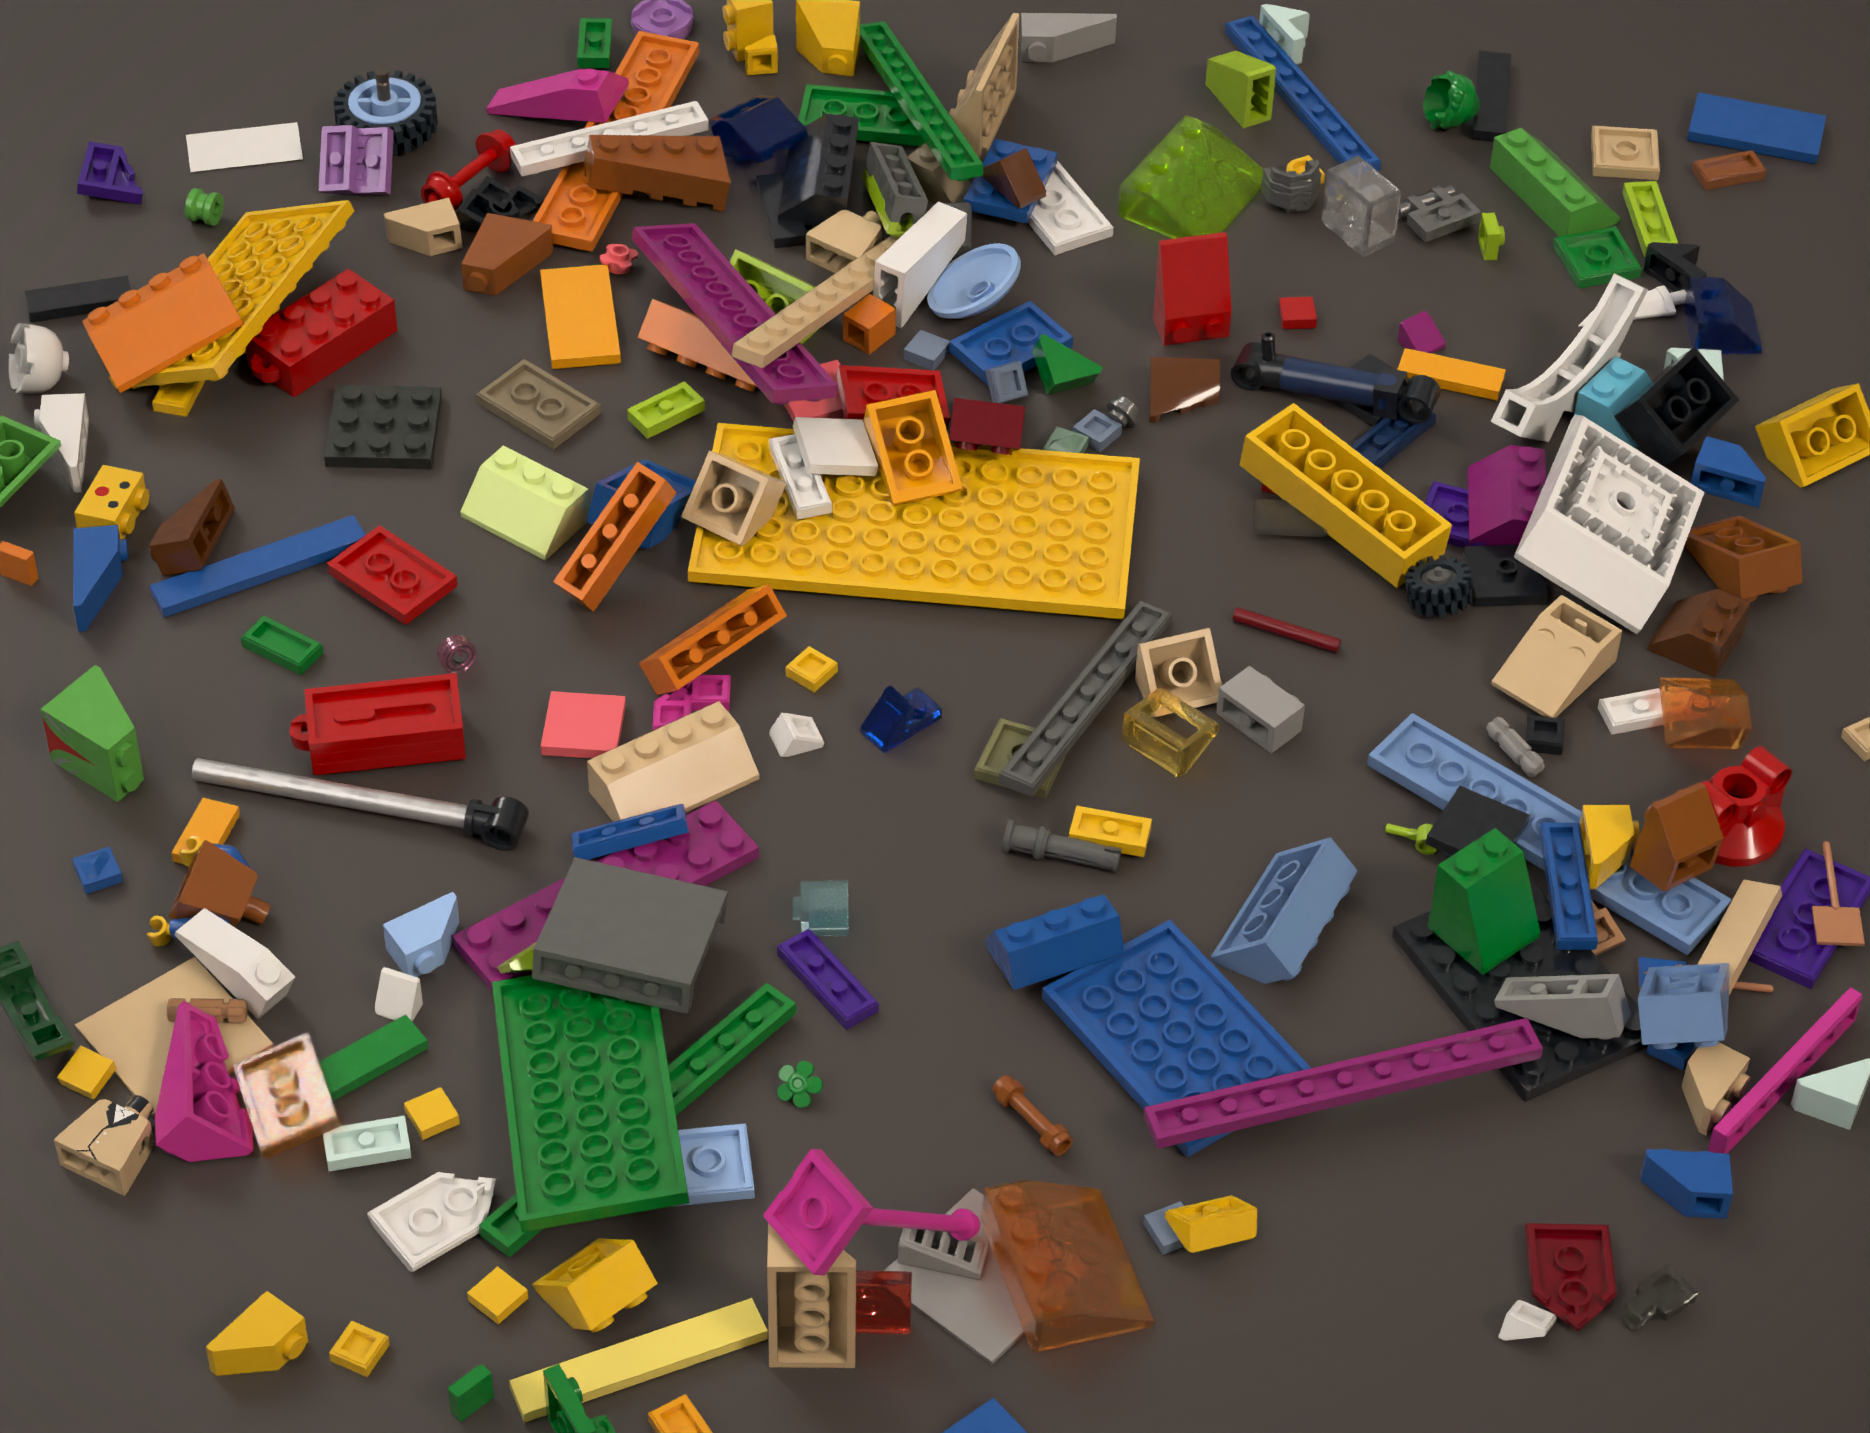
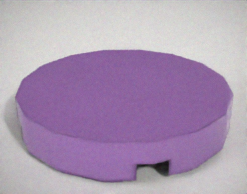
[631,0,694,39]

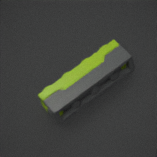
[862,142,928,239]

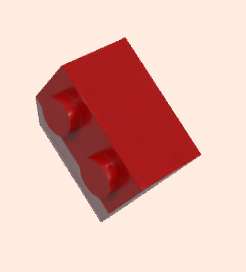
[1153,232,1232,346]

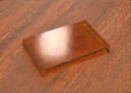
[232,1032,342,1160]

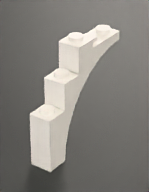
[1491,274,1648,442]

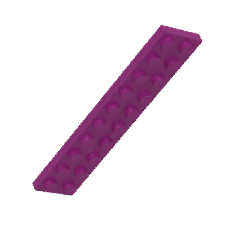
[632,223,838,405]

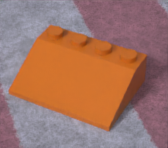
[82,253,244,393]

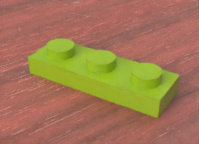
[1622,181,1678,257]

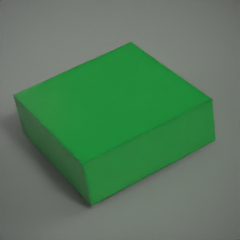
[448,1364,494,1422]

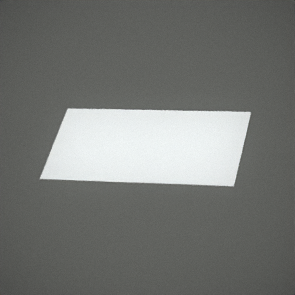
[186,122,303,172]

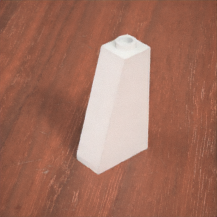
[873,202,967,328]

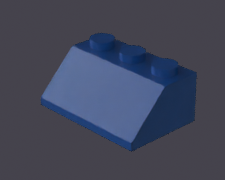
[985,894,1124,990]

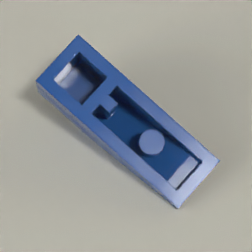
[73,525,129,632]

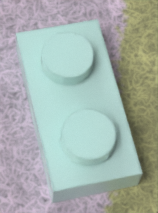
[322,1115,411,1172]

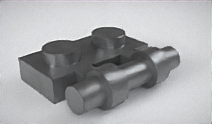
[1394,185,1481,242]

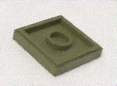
[974,718,1067,799]

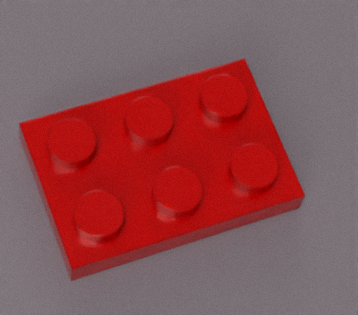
[836,365,950,428]
[327,525,458,625]

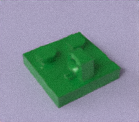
[543,1364,616,1433]

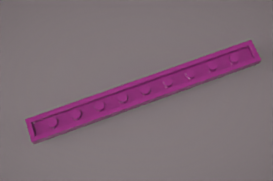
[1143,1018,1543,1149]

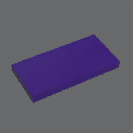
[1748,848,1870,989]

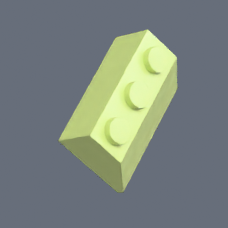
[460,445,589,561]

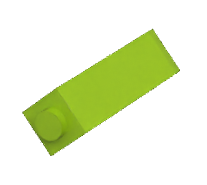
[1205,50,1276,128]

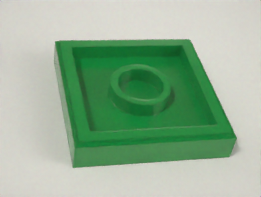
[1553,226,1642,289]

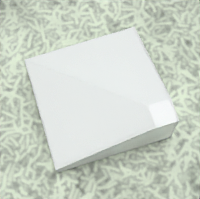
[1498,1300,1557,1341]

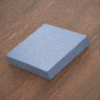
[676,1123,755,1206]

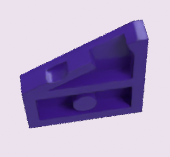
[77,141,143,204]

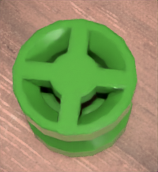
[185,188,224,226]

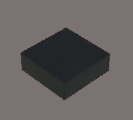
[1525,715,1565,755]

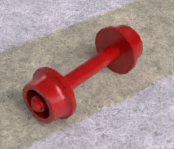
[420,129,516,211]

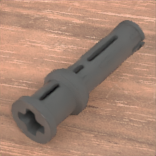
[1002,818,1122,873]

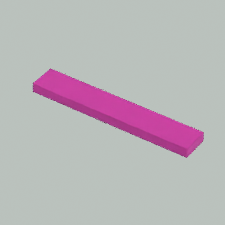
[1708,987,1862,1154]

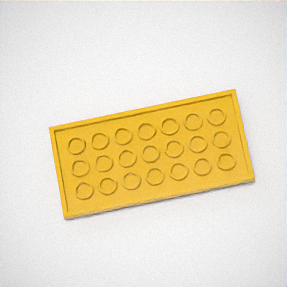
[109,200,355,389]

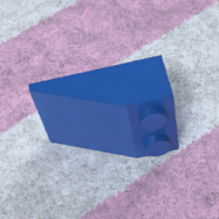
[586,459,696,549]

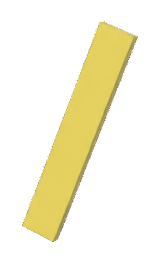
[509,1298,768,1423]

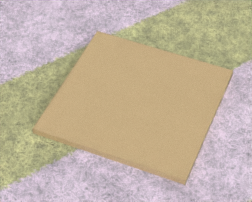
[75,957,274,1118]

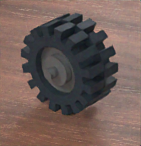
[1405,555,1473,618]

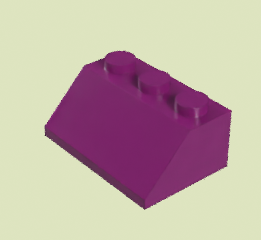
[1467,445,1546,546]

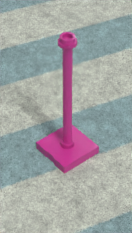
[763,1149,980,1276]

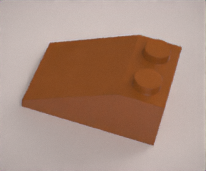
[1685,515,1802,602]

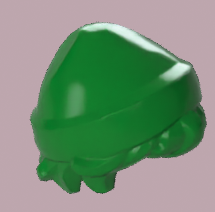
[1423,70,1480,129]

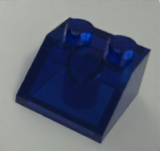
[1684,277,1762,354]

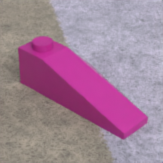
[155,1001,253,1162]

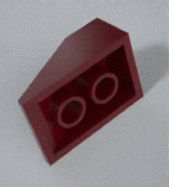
[949,398,1026,455]

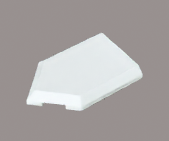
[367,1172,496,1272]

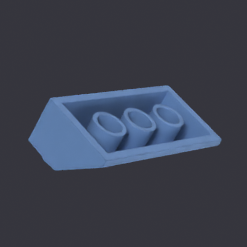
[1210,837,1358,984]

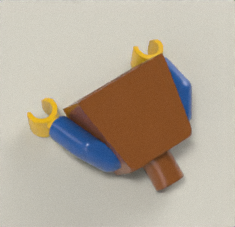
[147,836,271,947]

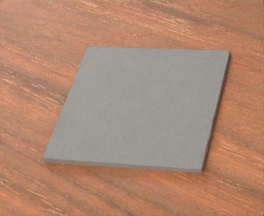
[877,1188,1088,1365]

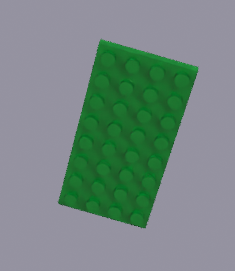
[492,975,690,1232]

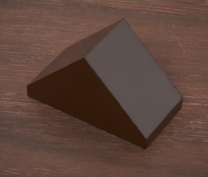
[982,148,1046,209]

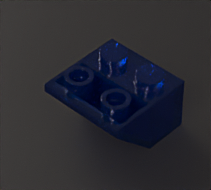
[709,95,808,163]

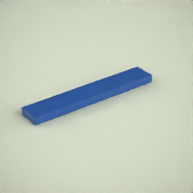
[149,515,366,618]

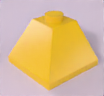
[796,0,860,76]

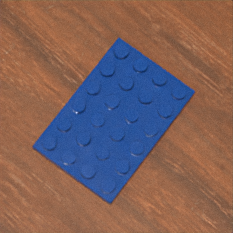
[1042,920,1311,1158]

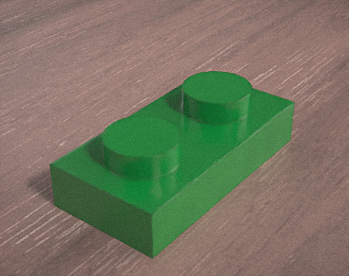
[577,18,613,69]

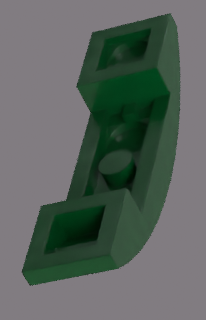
[0,941,75,1062]

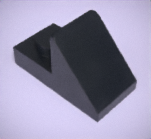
[1643,242,1707,305]

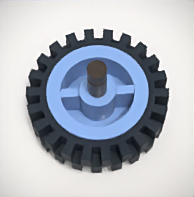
[334,67,438,156]

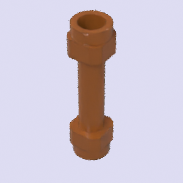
[992,1075,1073,1156]

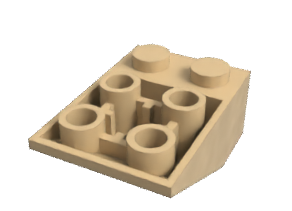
[1491,595,1622,718]

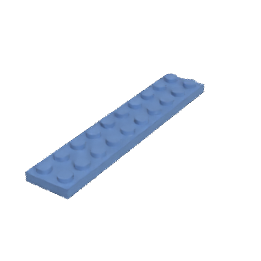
[1367,713,1732,955]

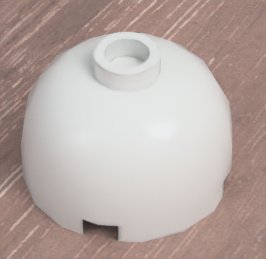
[9,323,69,394]

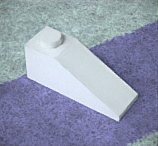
[34,393,89,493]
[174,908,295,1020]

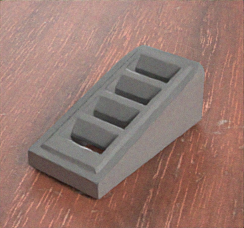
[898,1228,990,1280]

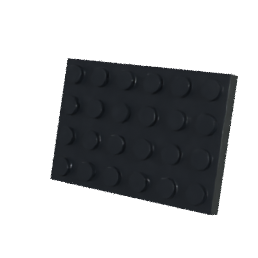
[1392,878,1648,1102]

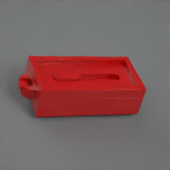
[245,268,398,398]
[289,673,466,775]

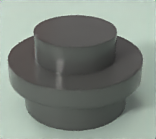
[1106,396,1140,428]

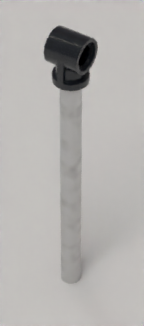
[192,758,529,851]

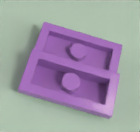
[319,125,394,195]

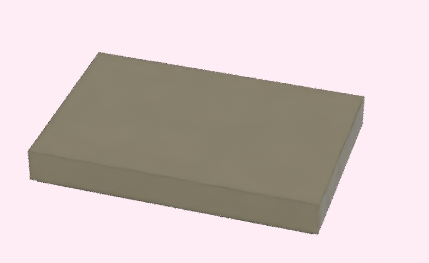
[476,359,601,450]

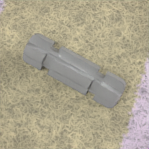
[1486,717,1545,777]

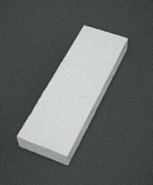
[769,434,832,520]
[1598,680,1718,735]

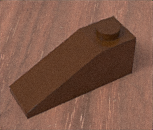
[149,479,235,576]

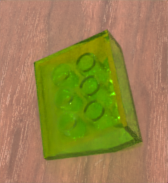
[1118,115,1263,239]

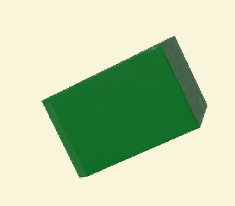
[1032,333,1103,395]

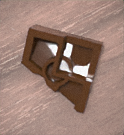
[1149,357,1220,423]

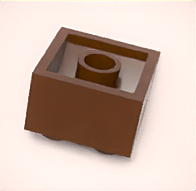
[1647,589,1751,678]

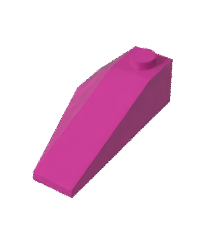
[486,69,629,123]

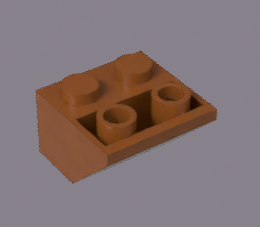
[1629,782,1724,892]

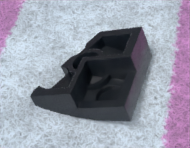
[456,176,544,232]

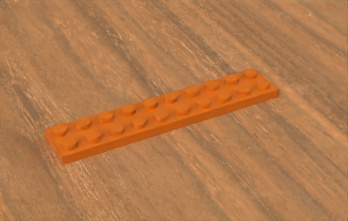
[533,31,700,252]

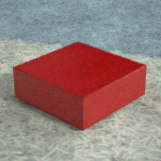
[1278,297,1317,329]

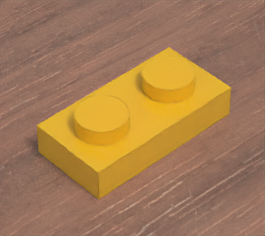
[1069,806,1152,857]

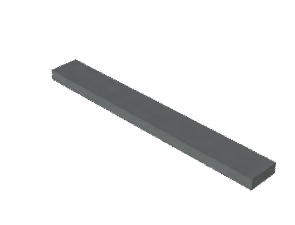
[999,601,1172,797]

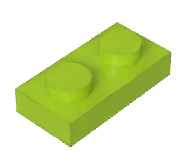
[627,381,705,439]

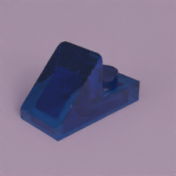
[860,685,942,753]

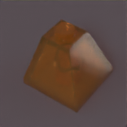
[1659,678,1752,749]

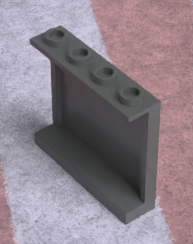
[532,857,728,1014]

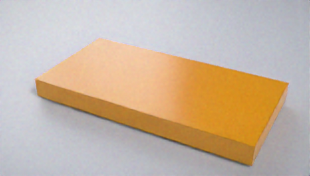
[540,265,621,369]

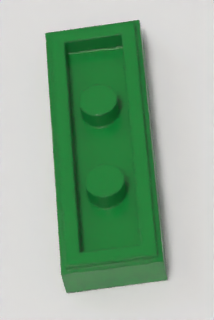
[302,1014,428,1106]

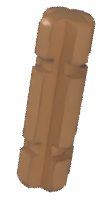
[167,998,248,1023]

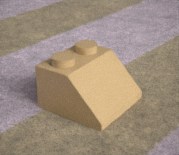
[681,451,786,546]

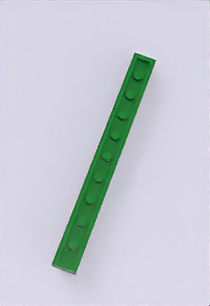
[860,21,983,181]
[479,983,797,1258]

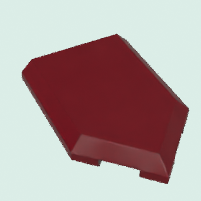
[1524,1223,1617,1332]

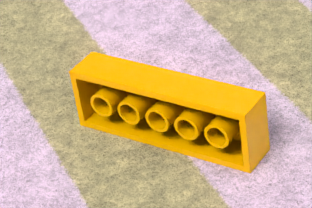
[1239,403,1452,588]

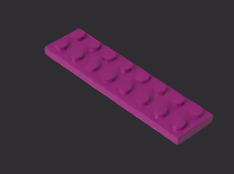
[452,800,759,993]

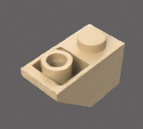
[384,198,463,256]
[1682,1042,1751,1136]

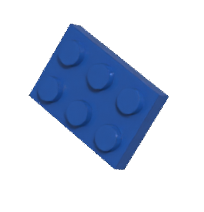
[964,139,1057,223]
[949,301,1073,386]

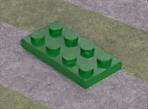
[797,84,925,146]

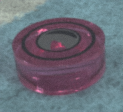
[437,635,477,673]

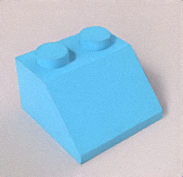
[1574,356,1651,449]

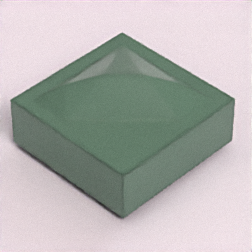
[1043,427,1089,453]

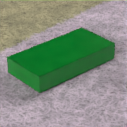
[240,615,324,676]

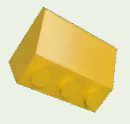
[1755,383,1870,488]

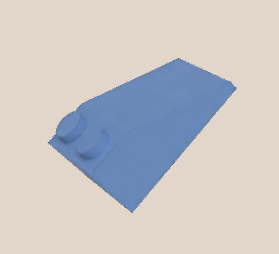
[1638,963,1730,1049]

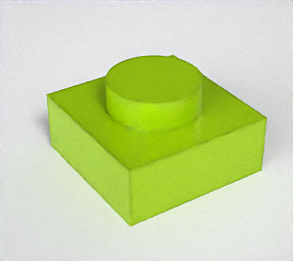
[1478,212,1505,260]

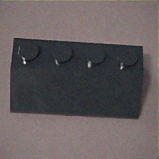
[777,113,859,227]

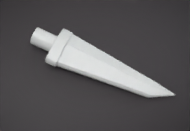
[1578,285,1688,327]

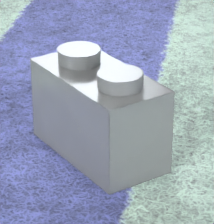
[1216,666,1305,754]

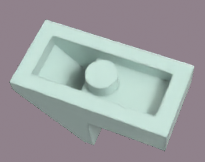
[1259,4,1310,64]

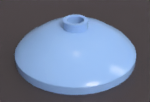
[927,243,1021,319]

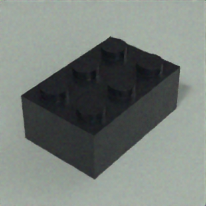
[1614,347,1739,467]

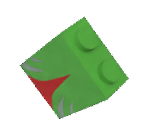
[41,665,144,802]

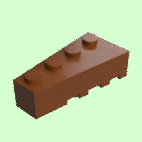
[584,135,731,212]

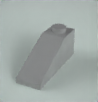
[1020,13,1117,62]
[1494,974,1631,1040]

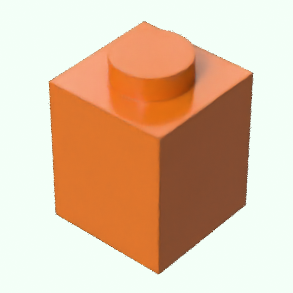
[843,294,896,355]

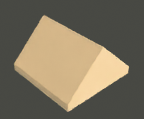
[1135,628,1222,717]

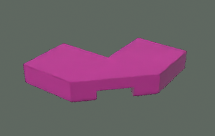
[652,675,731,731]

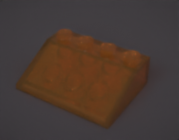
[981,1180,1154,1353]

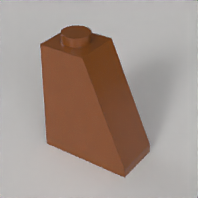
[461,213,553,296]

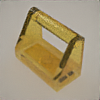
[1121,687,1220,778]

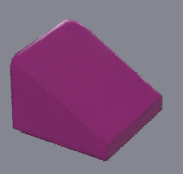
[1397,311,1446,354]

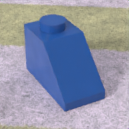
[1691,436,1766,508]

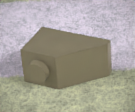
[907,143,971,204]

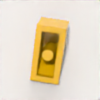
[1579,805,1639,889]
[206,1291,308,1376]

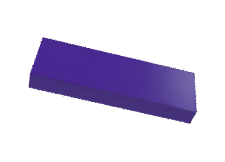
[777,928,879,1030]

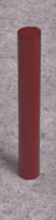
[1233,607,1341,653]

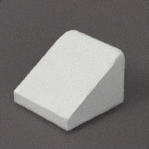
[769,713,825,757]
[375,967,423,1021]

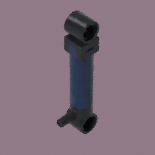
[1230,332,1441,424]

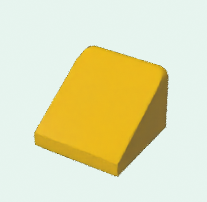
[745,35,778,76]

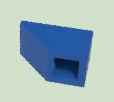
[1640,1149,1733,1219]

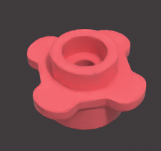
[600,244,638,274]

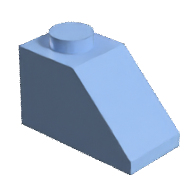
[383,892,459,977]

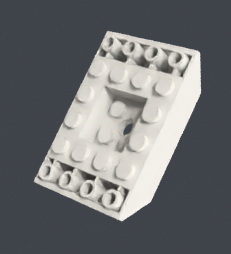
[1514,415,1704,634]

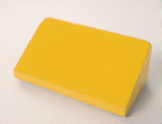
[1165,1195,1257,1253]

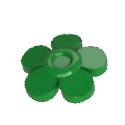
[777,1061,823,1108]

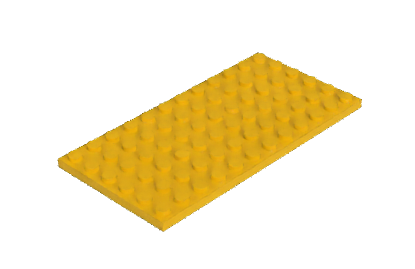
[688,423,1140,619]

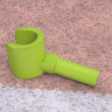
[1385,823,1437,855]

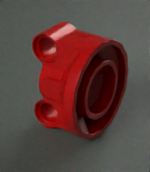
[1702,746,1792,867]

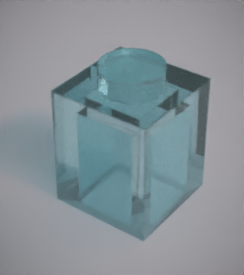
[793,880,848,936]

